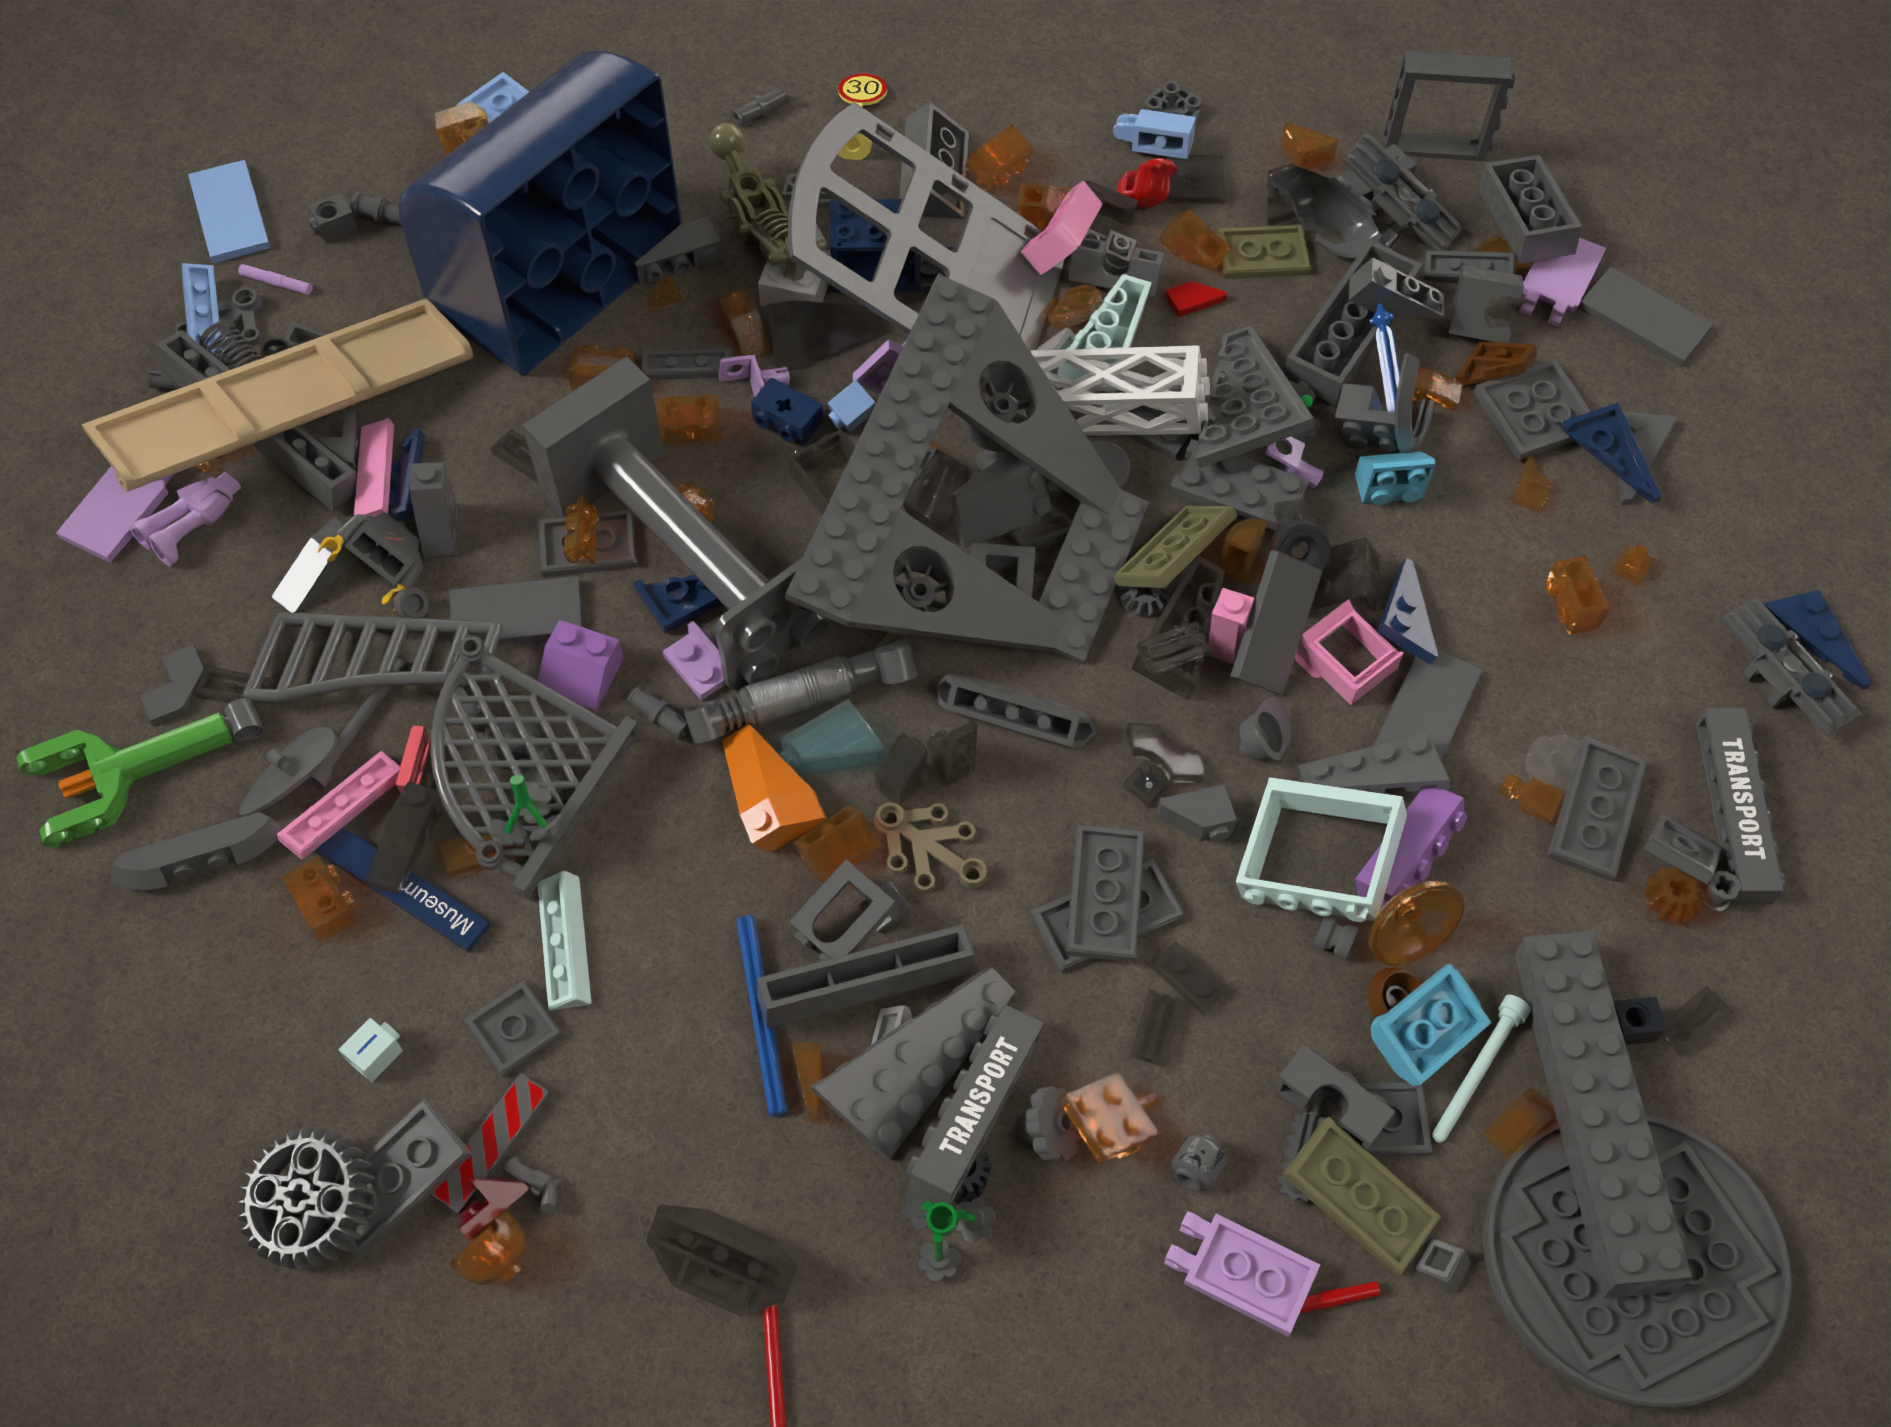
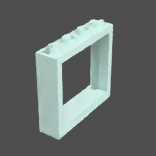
[1236,777,1407,922]

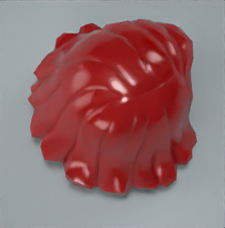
[1117,158,1178,209]

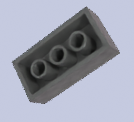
[1479,155,1582,264]

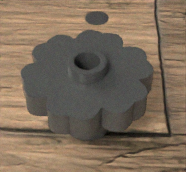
[1016,1086,1081,1162]

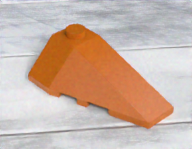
[722,724,827,852]

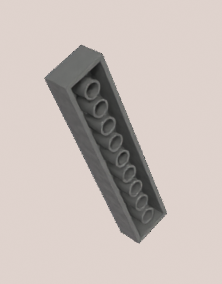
[1515,931,1692,1299]

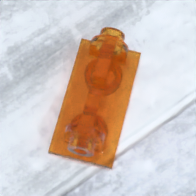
[564,494,599,564]

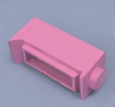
[1207,588,1254,664]

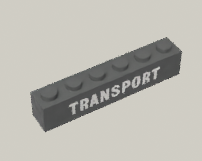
[1696,708,1785,904]
[905,1005,1044,1205]

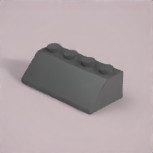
[899,102,969,218]

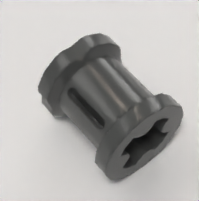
[1699,871,1741,912]

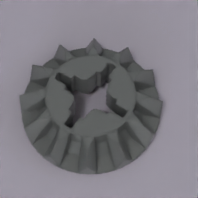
[1118,585,1169,617]

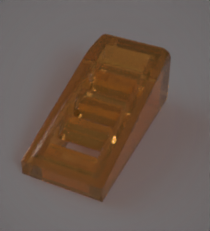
[792,1042,823,1124]

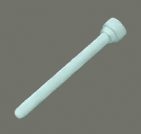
[1432,995,1531,1143]

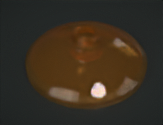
[1368,881,1464,966]

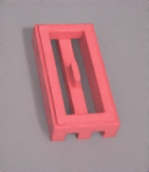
[396,726,431,801]

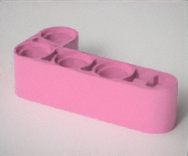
[1021,181,1103,275]

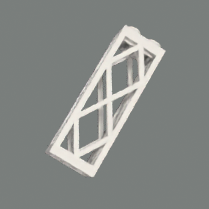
[1009,346,1210,436]

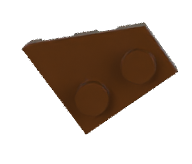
[1455,341,1537,386]

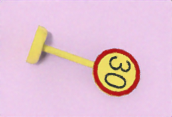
[838,73,887,160]

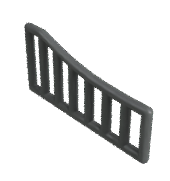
[243,612,503,703]

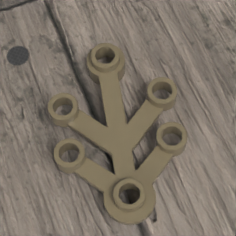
[874,803,987,894]

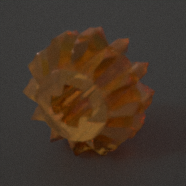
[1643,866,1707,925]

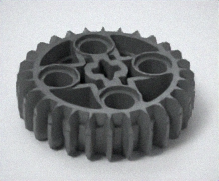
[237,1127,376,1270]

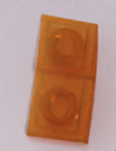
[1400,366,1463,411]

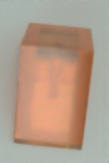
[1281,122,1339,169]
[1482,1087,1556,1160]

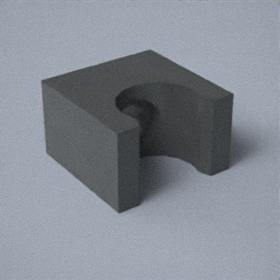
[1448,265,1524,343]

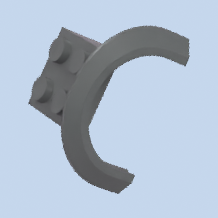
[1335,353,1435,453]

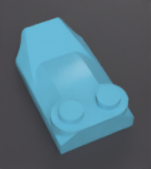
[1371,964,1491,1086]

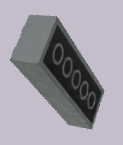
[1283,240,1422,406]

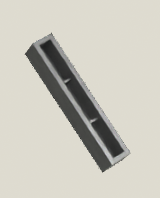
[757,924,974,1029]

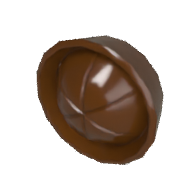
[1367,967,1422,1018]

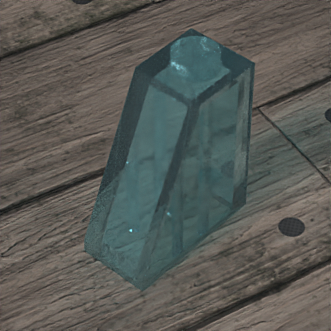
[780,699,886,777]

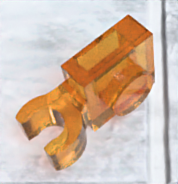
[1497,774,1564,824]

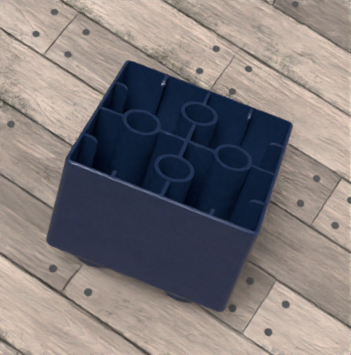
[399,51,682,376]

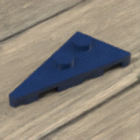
[1560,402,1661,504]

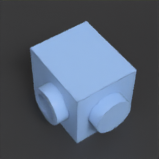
[828,380,876,433]

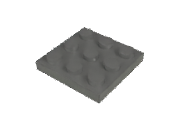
[1473,359,1591,461]

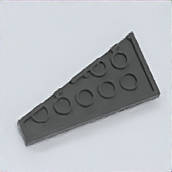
[809,968,1016,1159]

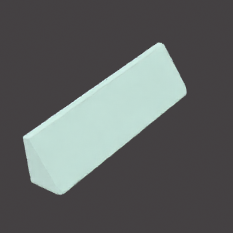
[537,871,592,1011]

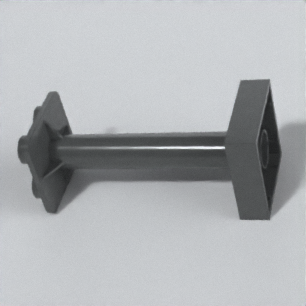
[522,356,831,690]

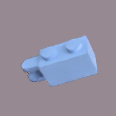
[1113,109,1196,159]

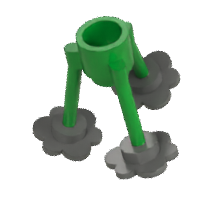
[903,1192,996,1283]

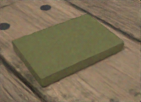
[1216,225,1311,279]

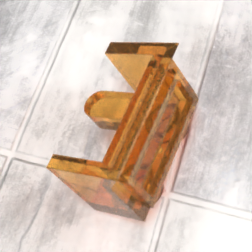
[567,344,637,390]

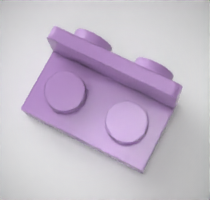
[853,339,906,394]
[663,621,726,701]

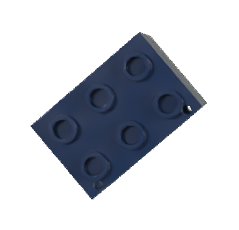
[830,199,921,292]

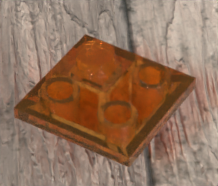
[1017,181,1074,231]

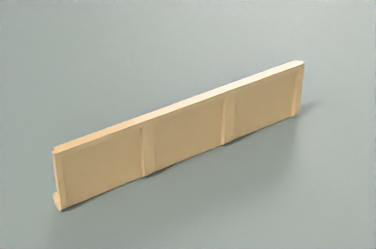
[82,298,473,492]

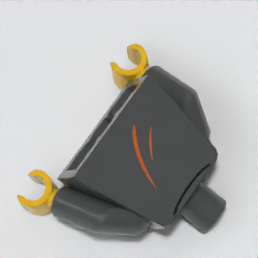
[317,512,423,612]

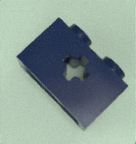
[751,378,823,446]

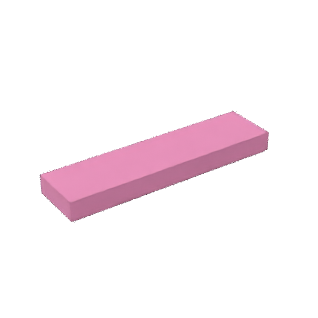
[354,418,394,517]
[277,751,400,860]

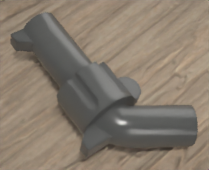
[504,1156,562,1214]

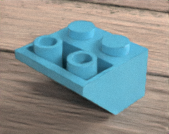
[1355,452,1436,505]

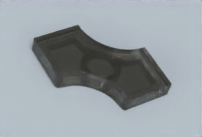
[1126,723,1205,783]

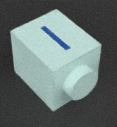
[338,1018,403,1083]

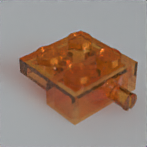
[1059,1072,1158,1164]

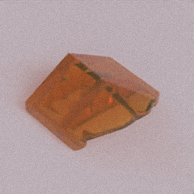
[435,101,489,156]

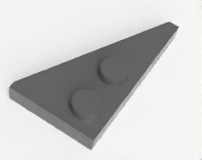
[1619,412,1676,505]

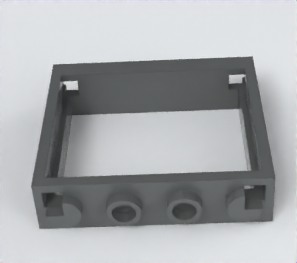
[1383,51,1515,161]

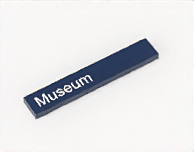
[314,827,491,953]

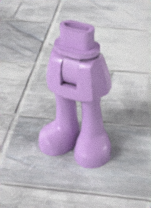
[129,472,241,567]

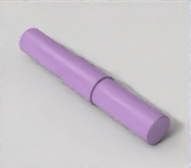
[238,264,313,295]

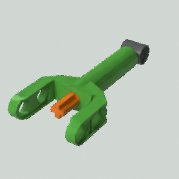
[16,698,264,848]

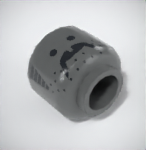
[1171,1134,1227,1192]

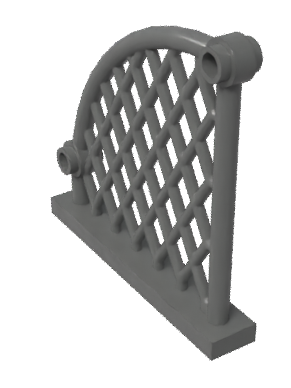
[431,636,639,900]

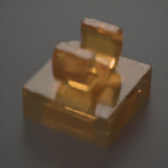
[1610,544,1656,587]

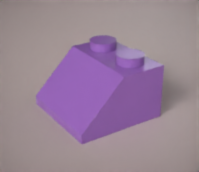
[538,620,624,711]

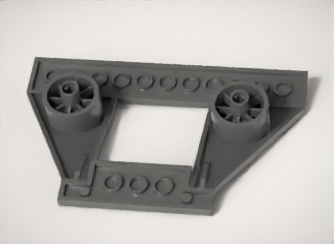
[784,274,1149,665]

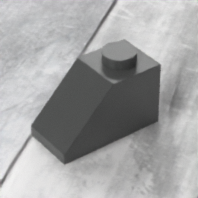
[1156,784,1237,842]

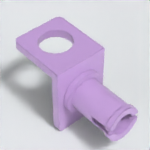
[718,355,790,396]
[1265,437,1323,488]

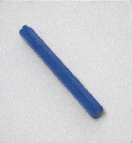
[736,915,788,1117]

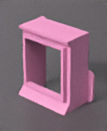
[1294,599,1404,705]

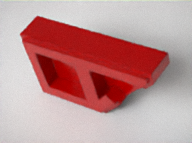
[1165,281,1227,317]

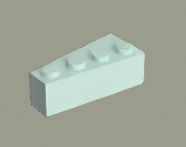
[1057,274,1151,393]

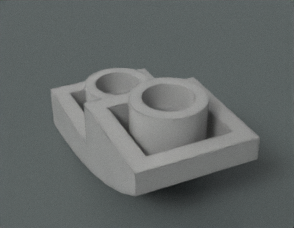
[1071,229,1137,265]

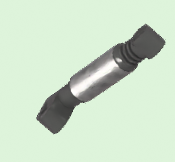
[684,640,919,743]

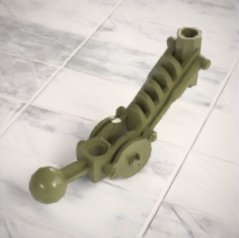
[709,123,826,282]

